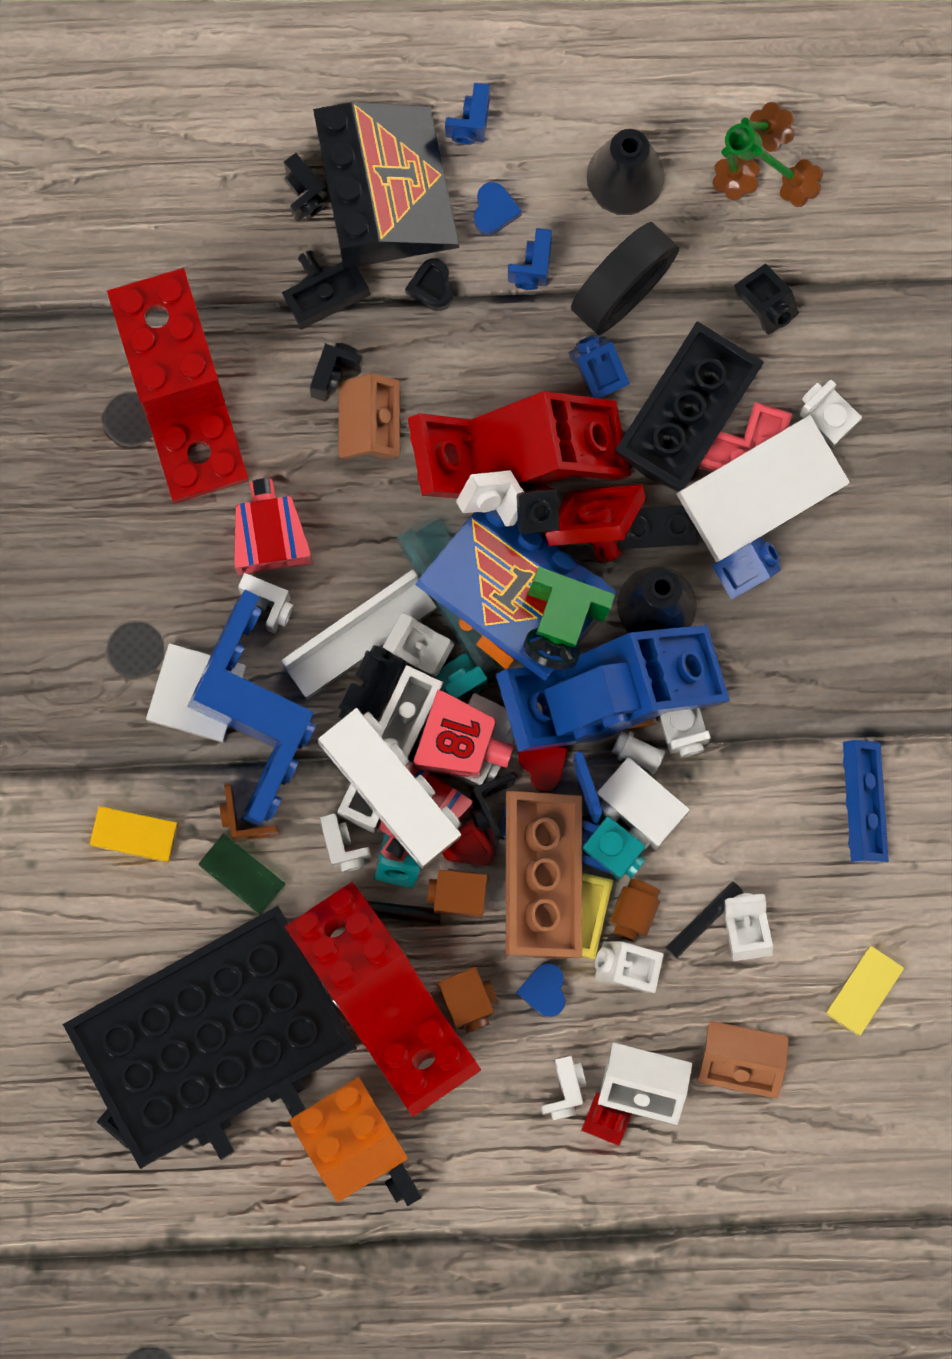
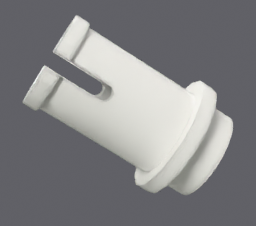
[611,731,665,774]

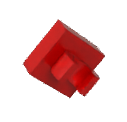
[581,1092,632,1146]

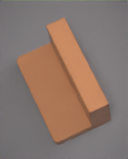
[338,373,400,460]
[698,1021,789,1099]

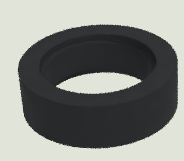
[571,222,679,335]

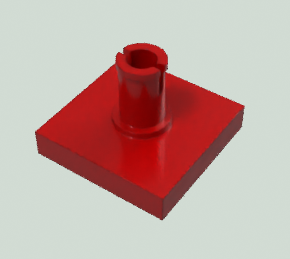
[545,484,646,563]

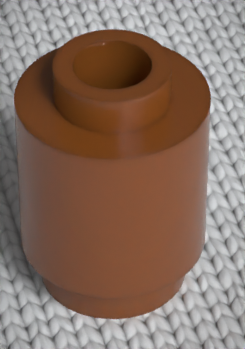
[609,879,660,942]

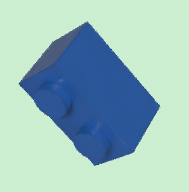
[544,662,642,740]

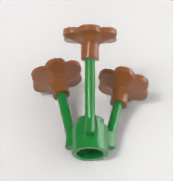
[713,102,823,207]

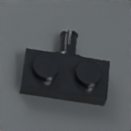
[282,250,371,330]

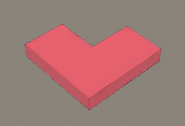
[698,402,792,473]

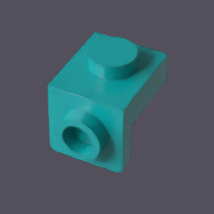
[582,816,646,881]

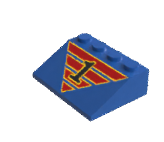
[415,510,617,681]

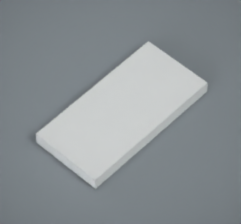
[676,415,850,562]

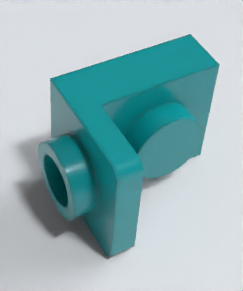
[434,654,487,702]

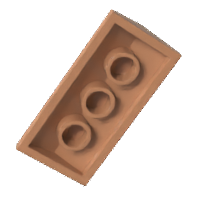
[506,791,582,958]

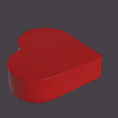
[518,747,567,793]
[442,820,494,869]

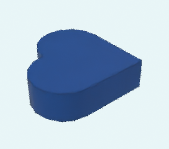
[474,182,522,235]
[516,963,565,1018]

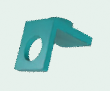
[374,833,420,889]

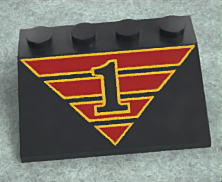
[313,102,459,269]

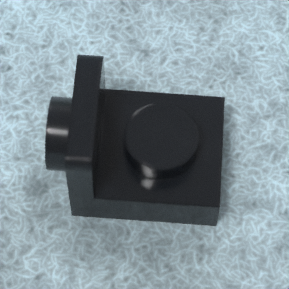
[284,152,328,222]
[734,263,799,335]
[310,343,363,402]
[516,483,559,534]
[384,1163,422,1206]

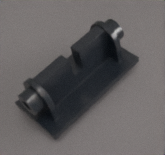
[338,645,406,720]

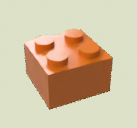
[288,1077,408,1203]

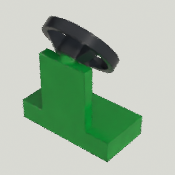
[524,566,615,670]

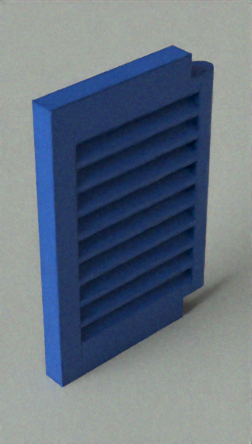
[573,751,602,825]

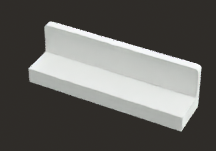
[281,569,437,700]

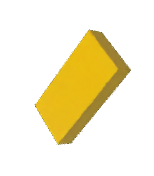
[89,806,178,863]

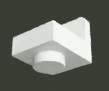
[383,613,454,677]
[725,893,773,961]
[541,1056,587,1121]

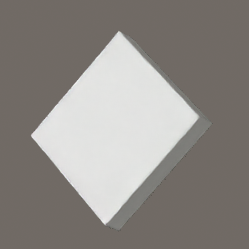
[146,644,246,743]

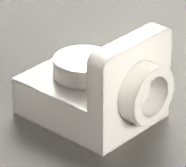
[800,379,863,448]
[456,470,524,526]
[238,573,294,634]
[659,708,711,758]
[320,813,371,873]
[595,941,664,993]

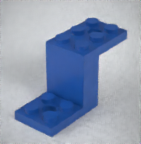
[187,590,316,827]
[496,625,730,752]

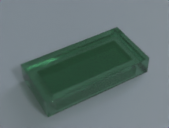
[198,833,286,915]

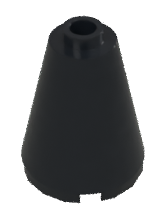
[587,129,664,215]
[617,566,697,633]

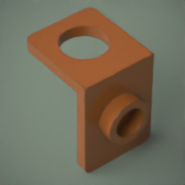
[219,784,280,842]

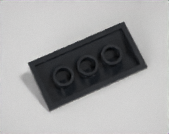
[614,321,764,492]

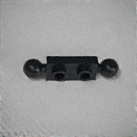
[588,505,698,549]

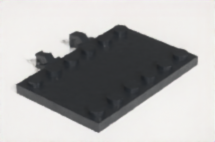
[62,906,357,1169]

